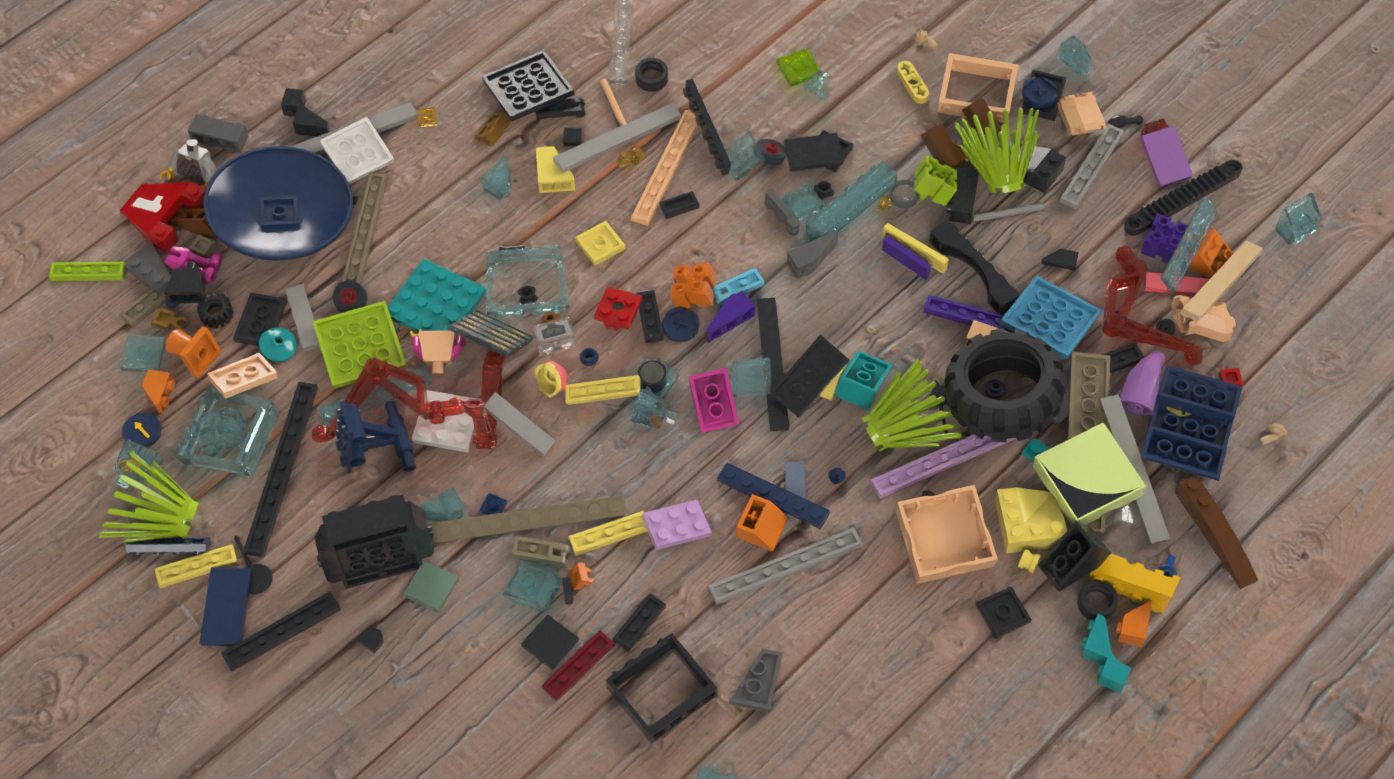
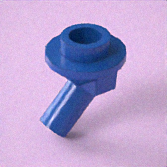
[1158,555,1177,578]

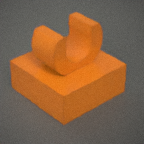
[569,563,594,590]

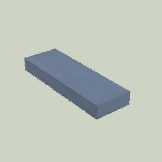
[785,462,806,518]

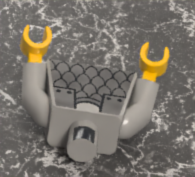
[160,139,216,189]

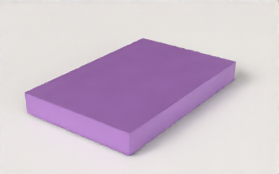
[1140,126,1193,187]

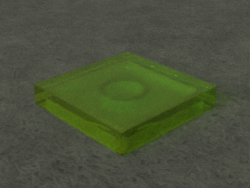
[776,48,822,87]

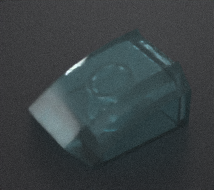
[503,562,561,612]

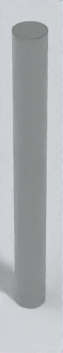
[972,203,1045,222]

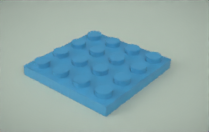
[1000,275,1102,360]

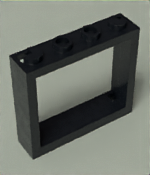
[606,633,718,744]

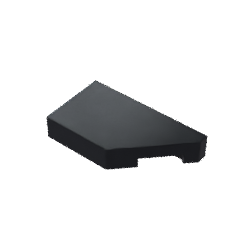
[1041,249,1079,271]

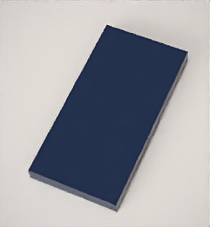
[199,567,252,646]

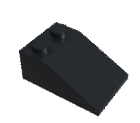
[1010,143,1067,194]
[1038,521,1111,592]

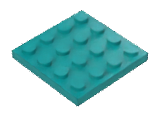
[388,258,487,333]

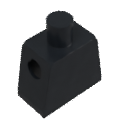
[165,261,206,304]

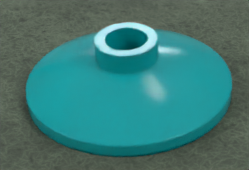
[259,328,297,362]

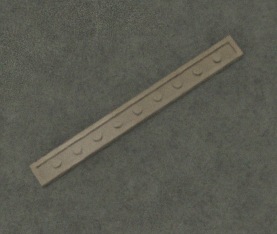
[427,495,625,543]

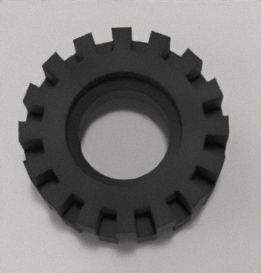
[197,292,233,328]

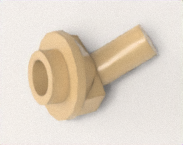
[914,29,938,49]
[1260,423,1287,445]

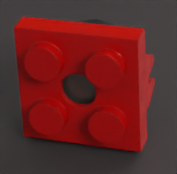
[594,286,642,331]

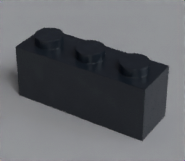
[947,167,979,224]

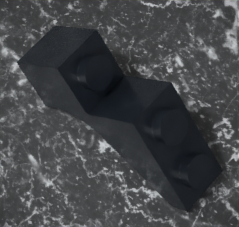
[281,88,330,137]

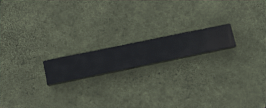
[757,297,789,432]

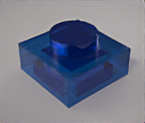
[480,493,507,515]

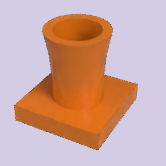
[166,326,221,379]

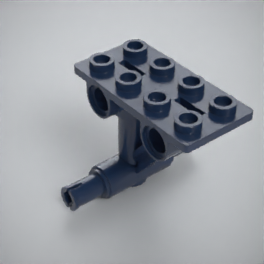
[335,400,416,473]

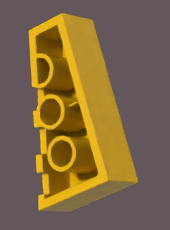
[1089,554,1181,614]

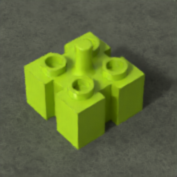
[914,155,957,206]

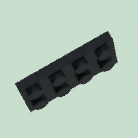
[770,335,850,418]

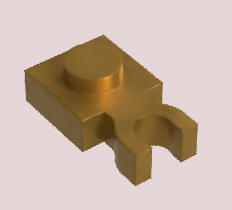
[151,308,188,331]

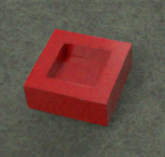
[1219,368,1243,387]

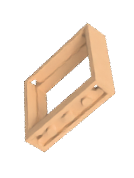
[937,53,1018,124]

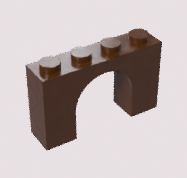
[920,98,1002,169]

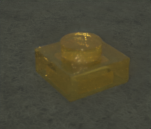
[417,107,437,127]

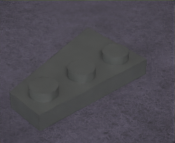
[729,649,783,713]

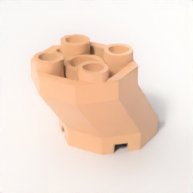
[1057,92,1106,136]
[1171,295,1236,342]

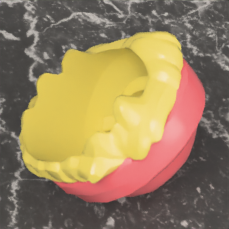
[534,361,567,398]

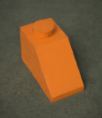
[1115,602,1152,647]

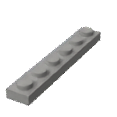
[1060,124,1124,210]

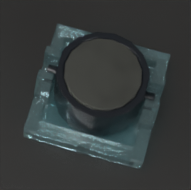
[634,357,679,402]

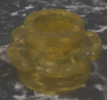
[878,195,893,212]

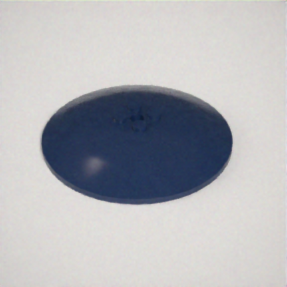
[204,146,353,261]

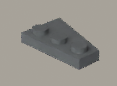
[124,243,171,294]

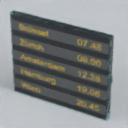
[448,310,534,357]

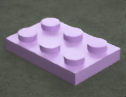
[641,500,712,550]

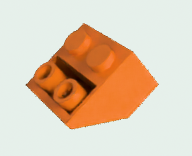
[1182,229,1233,279]
[736,494,788,552]

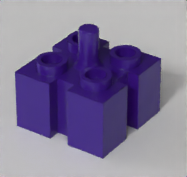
[1141,214,1192,267]

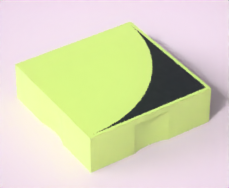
[1033,423,1146,526]

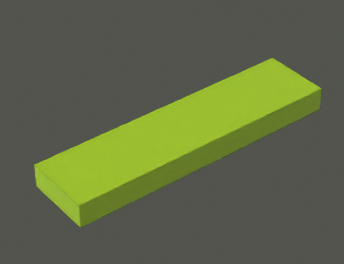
[49,262,126,281]

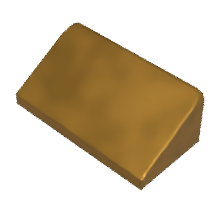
[474,113,511,146]

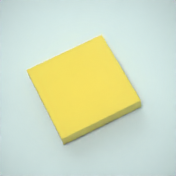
[575,221,626,266]

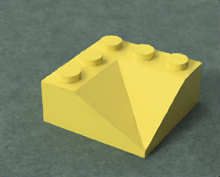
[995,487,1067,553]

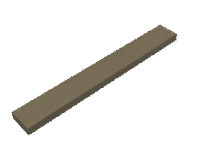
[341,173,388,284]

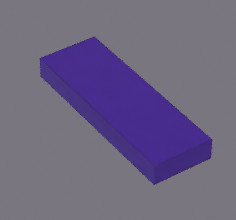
[882,236,931,280]

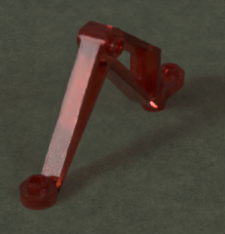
[1102,246,1203,366]
[464,350,507,450]
[312,358,466,442]

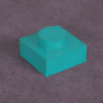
[1022,438,1050,462]

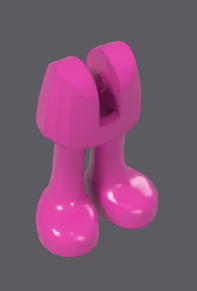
[165,246,223,284]

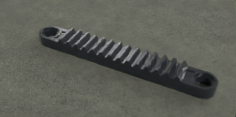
[1124,160,1243,236]

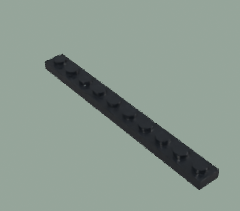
[243,381,318,558]

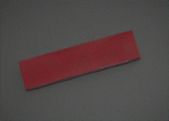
[542,631,615,702]

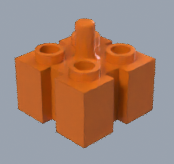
[670,263,716,309]

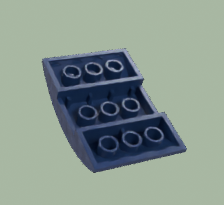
[1141,365,1242,481]

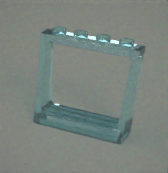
[486,246,569,318]
[177,386,281,477]

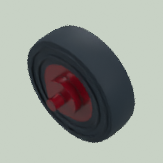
[754,139,787,165]
[333,281,367,313]

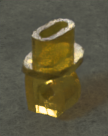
[616,147,646,167]

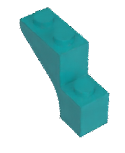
[1080,614,1131,693]

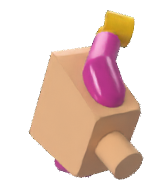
[410,329,468,375]

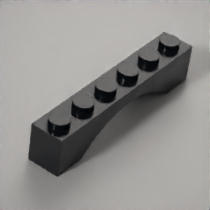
[929,220,1019,314]

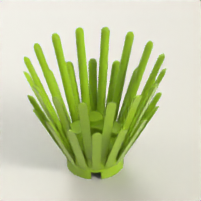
[955,108,1040,193]
[862,357,962,452]
[98,450,199,543]

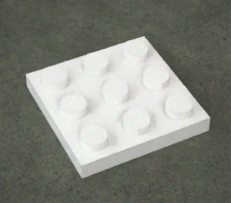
[320,117,394,185]
[411,390,483,453]

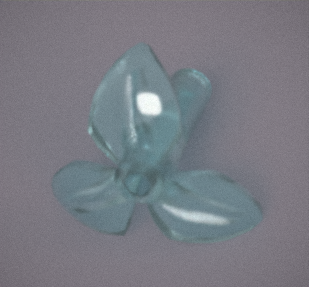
[802,70,830,99]

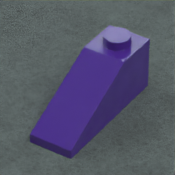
[706,291,755,343]

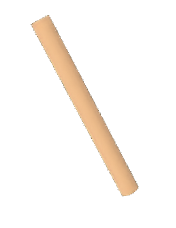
[600,79,627,127]

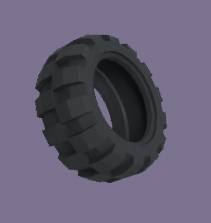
[945,329,1065,443]

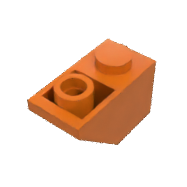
[142,369,175,415]

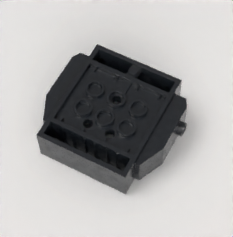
[314,494,434,589]

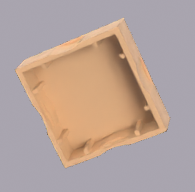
[895,485,998,584]

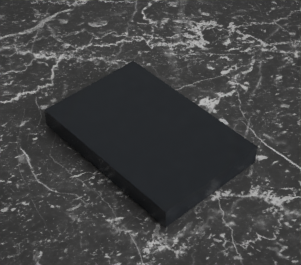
[1022,70,1067,121]
[784,133,843,172]
[233,292,287,346]

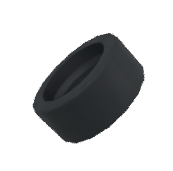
[635,58,668,92]
[1077,580,1118,620]

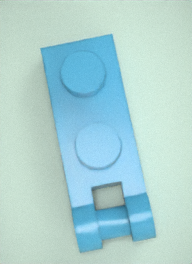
[711,268,765,306]

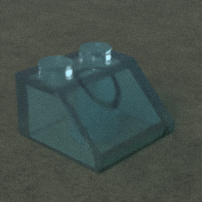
[1275,192,1322,245]

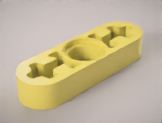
[897,61,929,104]

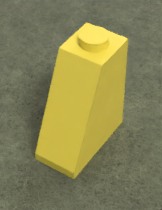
[536,146,575,193]

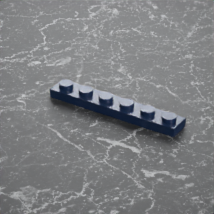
[717,463,830,530]

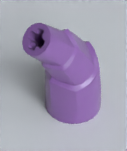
[1119,351,1165,416]

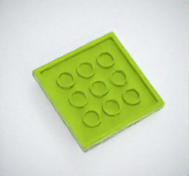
[313,301,407,389]

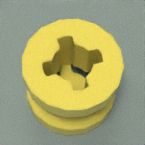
[1018,549,1041,574]

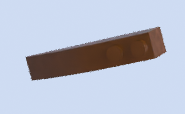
[1175,474,1258,589]

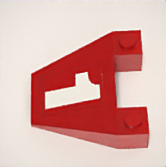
[120,182,206,254]

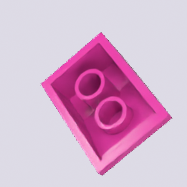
[688,368,739,433]

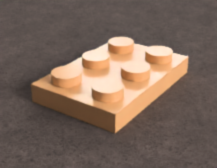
[207,353,278,399]

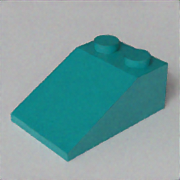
[834,350,893,410]

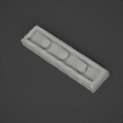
[285,284,320,352]
[483,392,555,457]

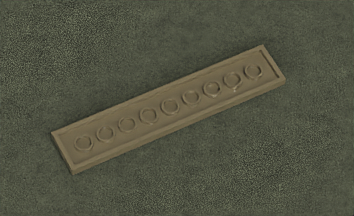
[1064,352,1110,536]

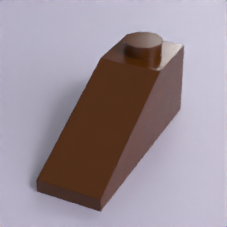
[168,208,215,237]

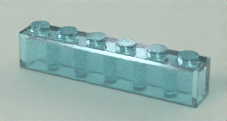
[805,161,898,240]

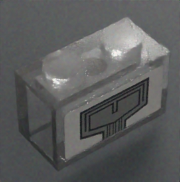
[532,317,576,355]

